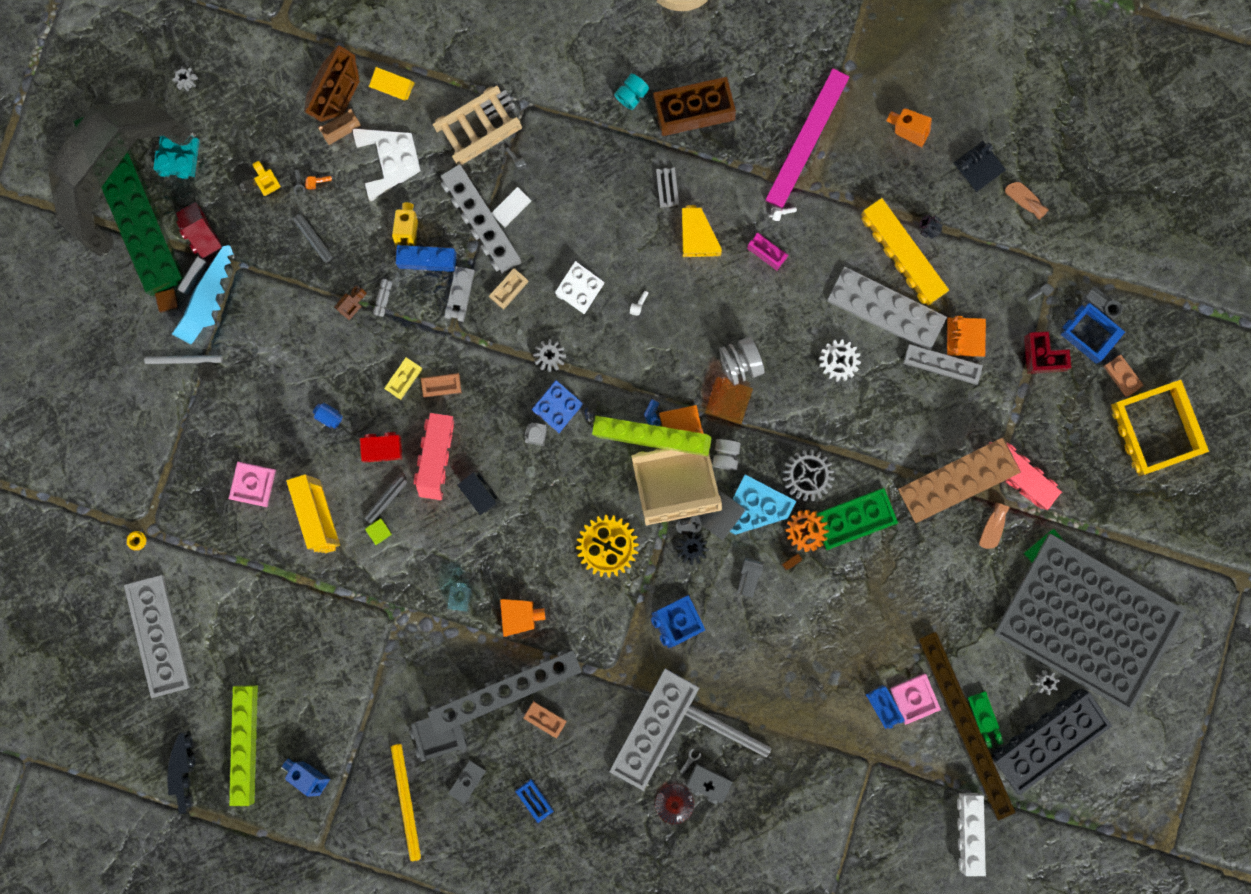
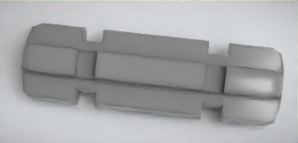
[373,279,392,317]

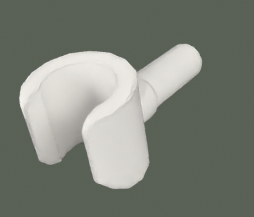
[770,207,797,221]
[630,291,648,315]

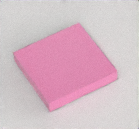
[229,462,276,507]
[889,673,941,725]

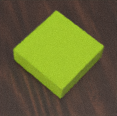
[365,518,392,545]

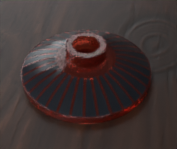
[655,784,694,824]

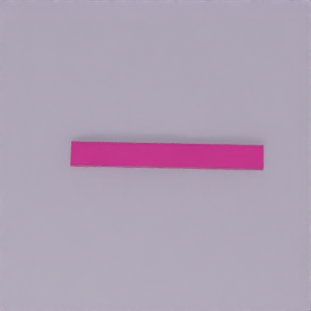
[765,69,849,209]

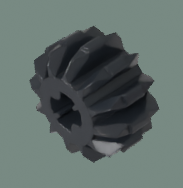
[676,532,709,565]

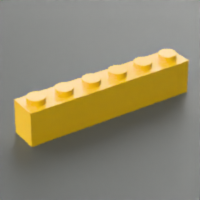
[861,198,949,306]

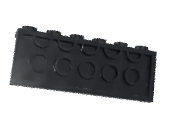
[991,688,1112,795]

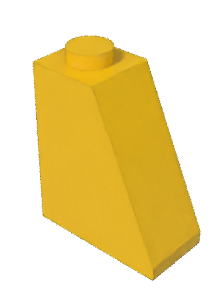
[682,205,722,257]

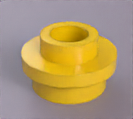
[127,531,147,550]

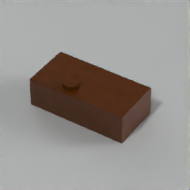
[653,77,736,136]

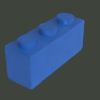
[396,245,457,272]

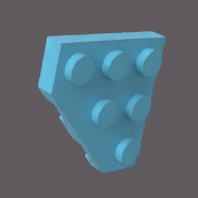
[730,475,796,535]

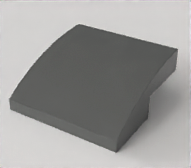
[699,490,746,541]

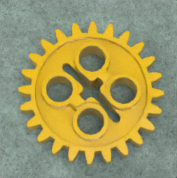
[576,515,639,578]

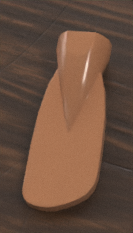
[1005,182,1049,220]
[979,502,1010,549]

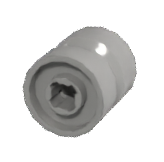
[712,439,741,470]

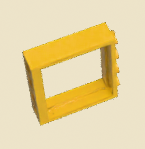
[1111,380,1209,476]
[286,474,340,554]

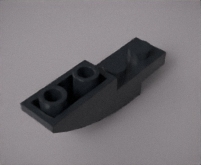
[167,731,196,814]

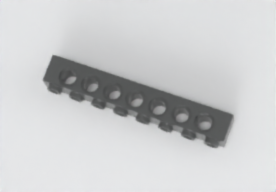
[427,649,582,735]

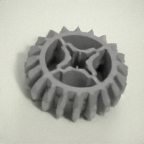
[782,449,835,501]

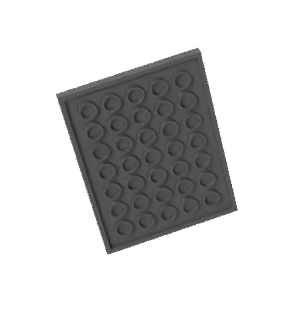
[993,534,1186,713]

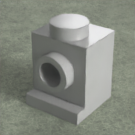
[525,423,547,446]

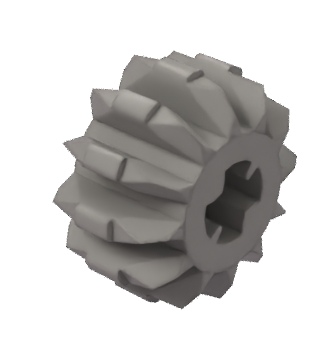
[533,339,566,372]

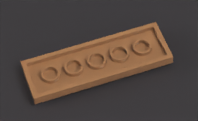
[898,437,1021,523]

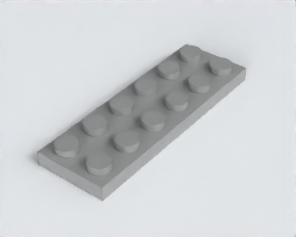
[827,267,947,350]
[124,575,191,698]
[609,668,699,791]

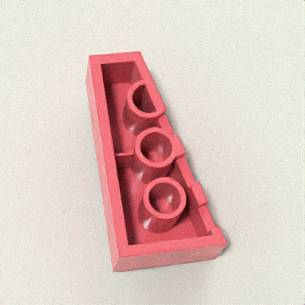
[414,413,454,500]
[989,442,1061,510]

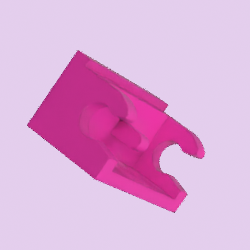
[747,232,789,271]

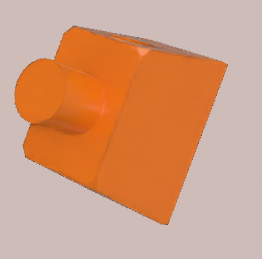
[887,108,932,147]
[500,599,546,637]

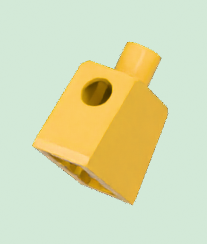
[392,202,418,249]

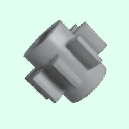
[172,66,198,91]
[1033,670,1060,695]

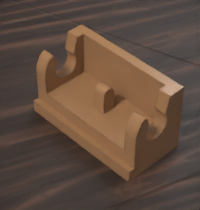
[318,108,361,145]

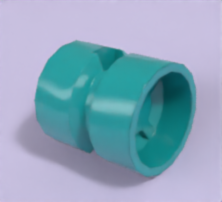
[614,74,649,110]

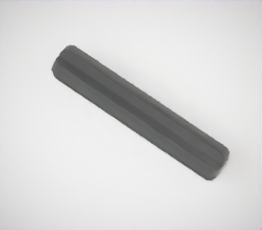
[293,214,333,263]
[364,475,408,523]

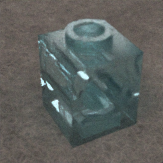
[447,583,472,612]

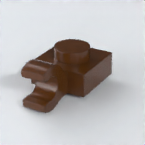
[334,285,367,320]

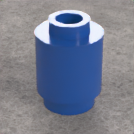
[313,402,343,429]

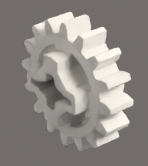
[819,340,861,382]

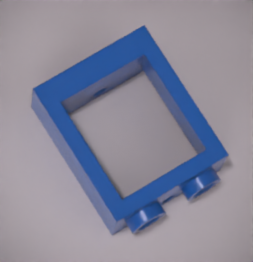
[1061,303,1125,363]

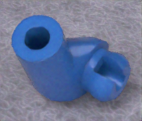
[644,399,661,426]

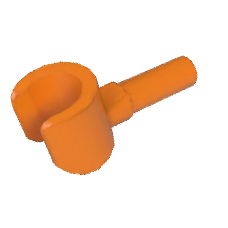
[305,176,332,189]

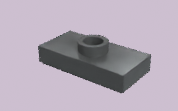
[448,760,486,804]

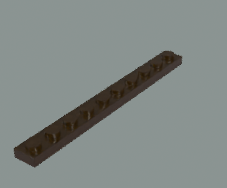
[917,632,1016,821]

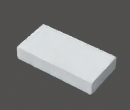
[491,187,531,228]

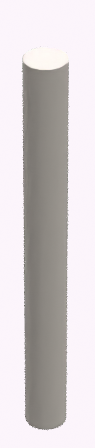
[144,355,223,364]

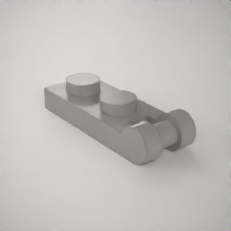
[445,266,475,322]

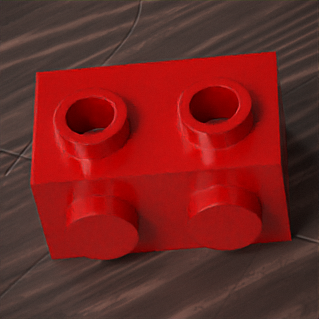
[360,432,403,463]

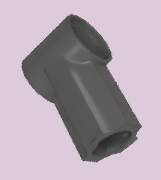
[1083,287,1123,320]
[737,557,764,598]

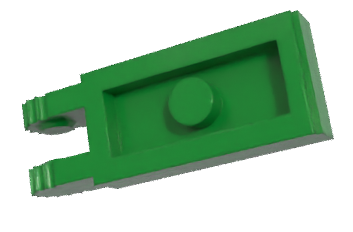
[967,691,1003,749]

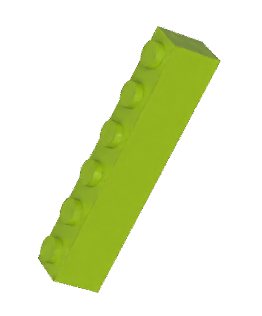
[592,416,712,457]
[229,685,258,806]

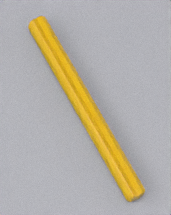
[391,744,421,861]

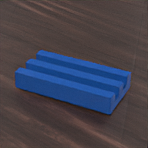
[515,779,554,823]

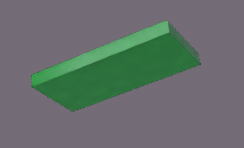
[816,488,898,551]

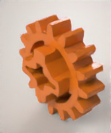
[786,510,829,552]

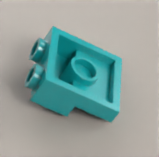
[153,134,200,179]

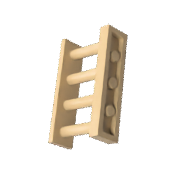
[433,86,522,166]

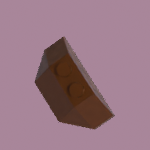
[304,45,360,122]

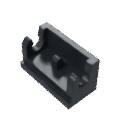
[457,471,501,515]

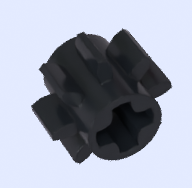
[918,214,943,239]

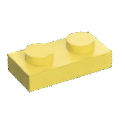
[384,357,422,400]

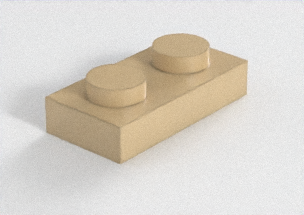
[489,269,529,310]

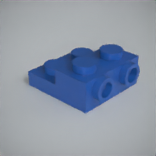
[651,595,705,648]

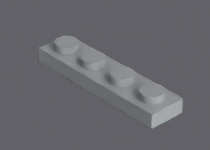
[903,344,983,385]

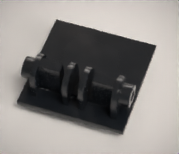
[954,141,1006,192]

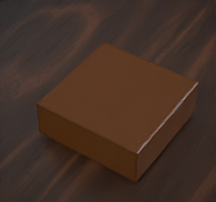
[155,289,179,313]
[781,554,802,570]

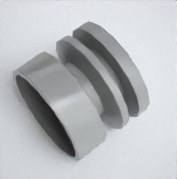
[719,336,765,385]

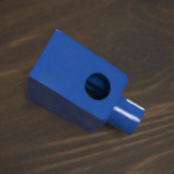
[281,759,330,797]

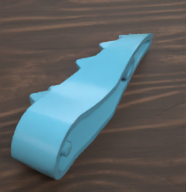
[172,245,233,345]

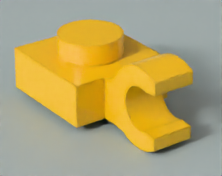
[252,161,281,196]

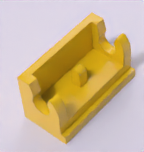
[369,67,414,101]

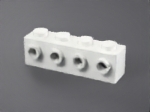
[957,793,986,876]

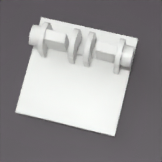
[555,261,605,314]

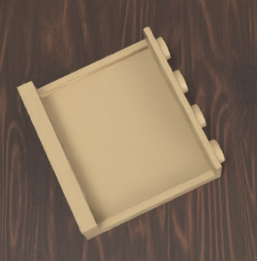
[631,448,722,525]

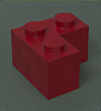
[176,202,222,258]
[1024,332,1071,374]

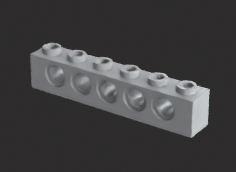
[440,164,521,275]

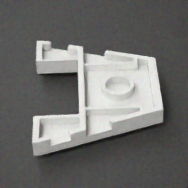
[352,129,421,201]

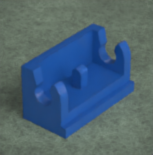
[866,685,905,729]

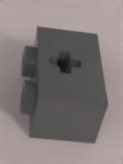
[686,763,733,805]

